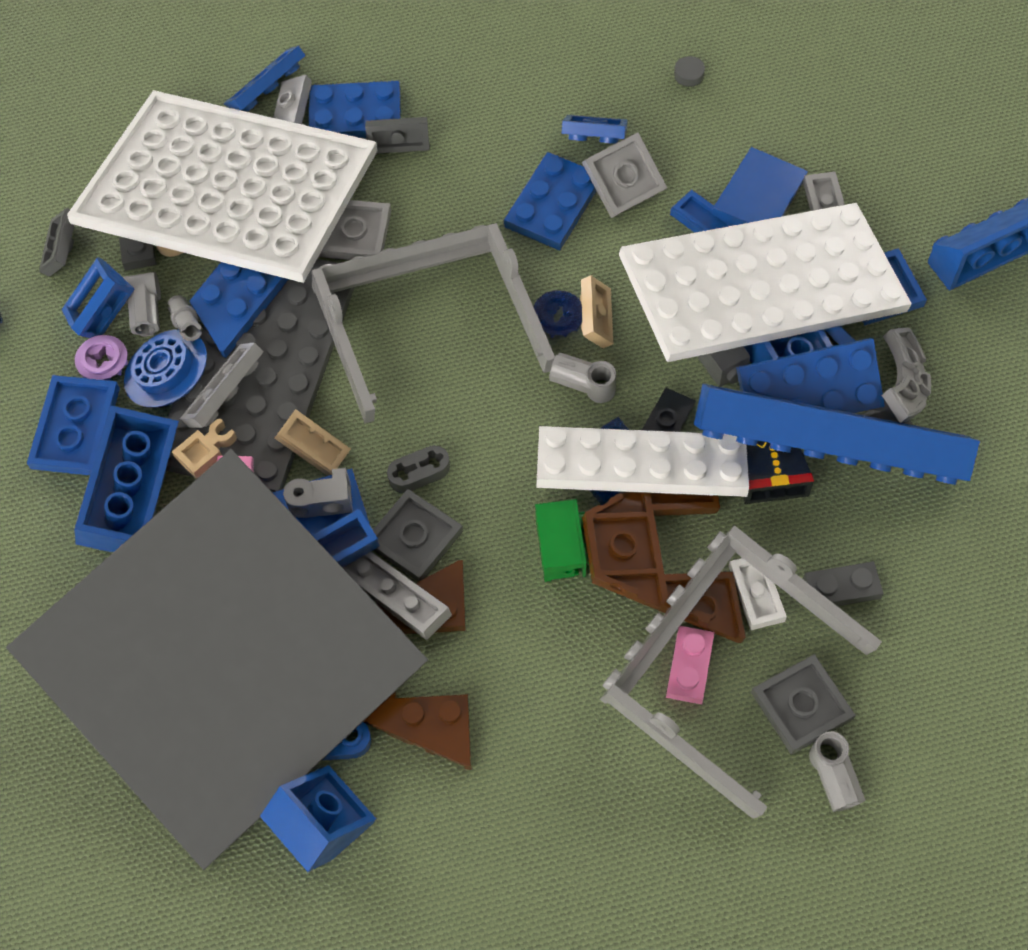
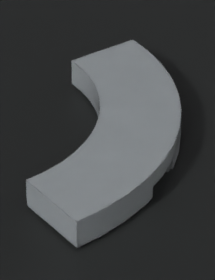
[881,327,932,423]

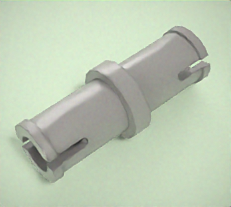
[167,295,202,341]

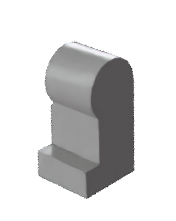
[283,468,353,518]

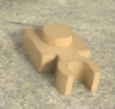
[172,418,237,479]

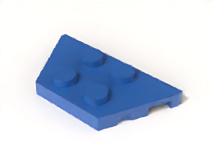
[190,262,289,358]

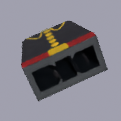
[743,441,814,504]

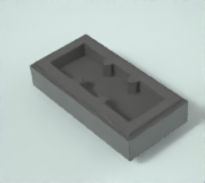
[39,208,74,277]

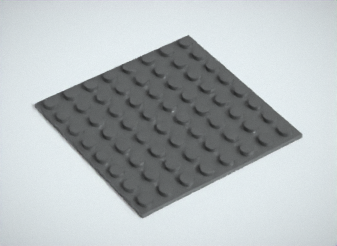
[6,449,428,870]

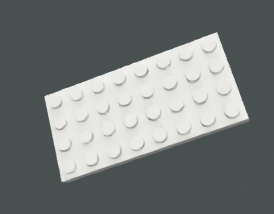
[619,203,912,362]

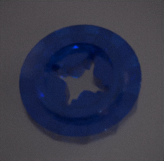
[533,290,582,338]

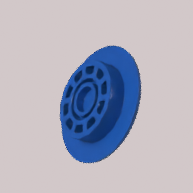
[124,329,207,408]

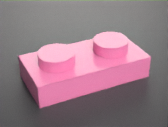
[666,626,715,705]

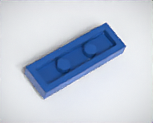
[224,46,306,112]

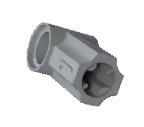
[123,272,161,337]
[549,352,616,403]
[809,731,866,812]

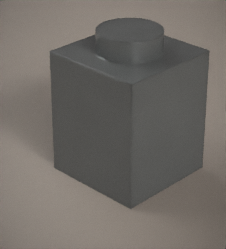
[698,347,751,387]

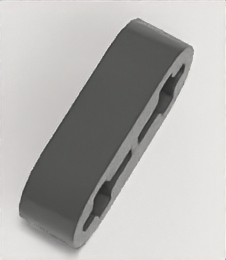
[387,445,450,493]

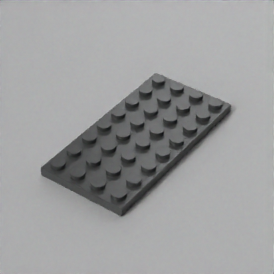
[166,259,355,492]

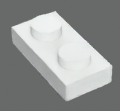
[728,558,787,630]

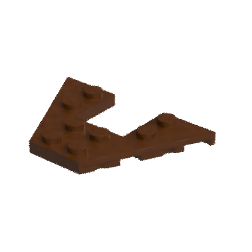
[582,492,746,643]
[363,560,471,770]

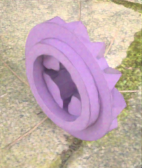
[75,335,128,381]

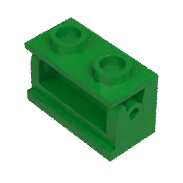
[535,499,589,582]

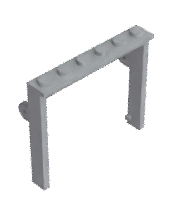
[312,223,555,424]
[600,526,882,819]

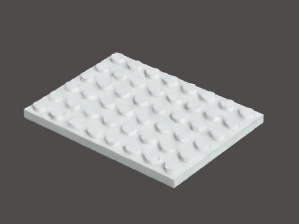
[67,90,377,283]

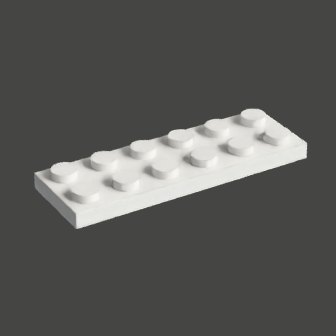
[536,426,749,497]

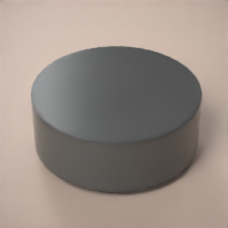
[674,56,705,87]

